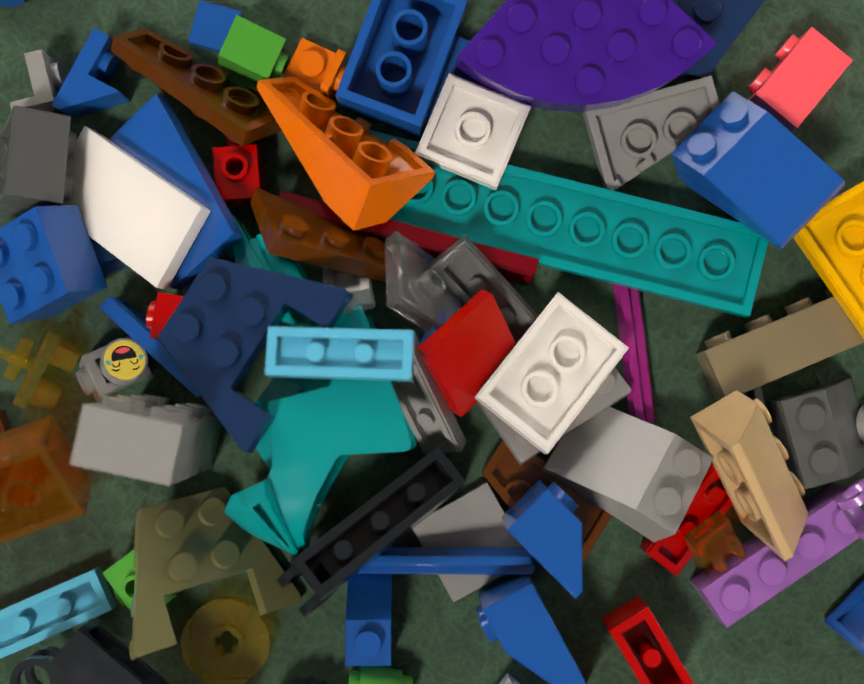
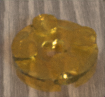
[181,596,272,684]

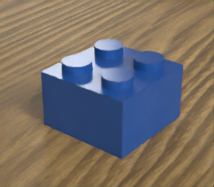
[0,205,108,325]

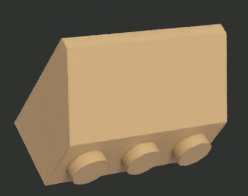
[690,390,809,561]

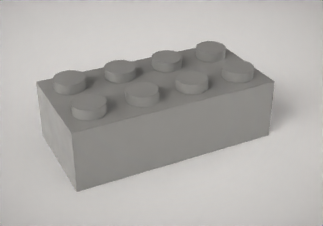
[70,393,222,486]

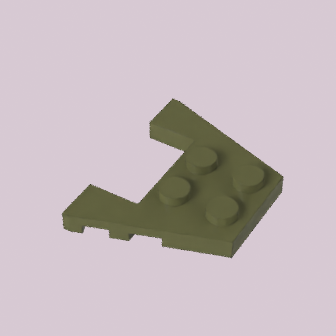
[129,486,302,660]

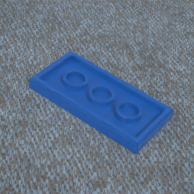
[109,93,243,290]

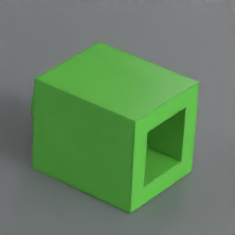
[218,14,289,82]

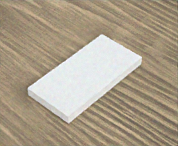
[62,126,211,290]

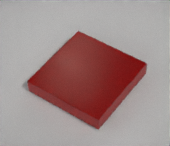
[417,290,516,417]

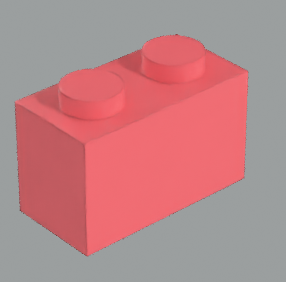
[747,27,853,132]

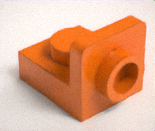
[283,38,349,100]

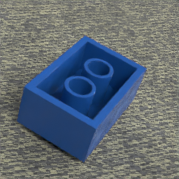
[336,0,468,139]

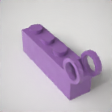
[689,478,864,628]

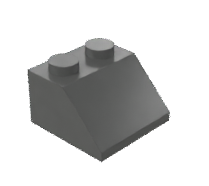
[0,105,77,215]
[766,378,864,489]

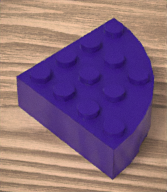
[455,0,718,112]

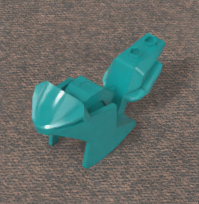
[224,216,417,555]

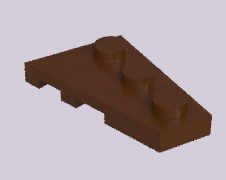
[481,439,612,564]

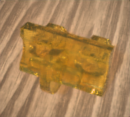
[0,327,81,410]

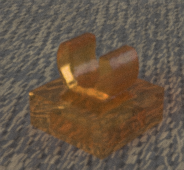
[684,511,746,575]

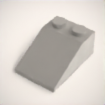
[542,407,714,542]

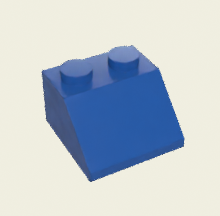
[502,480,582,599]

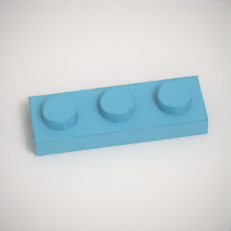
[265,327,415,382]
[0,566,117,659]

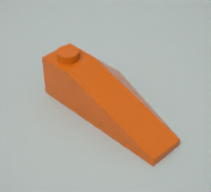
[256,76,435,231]

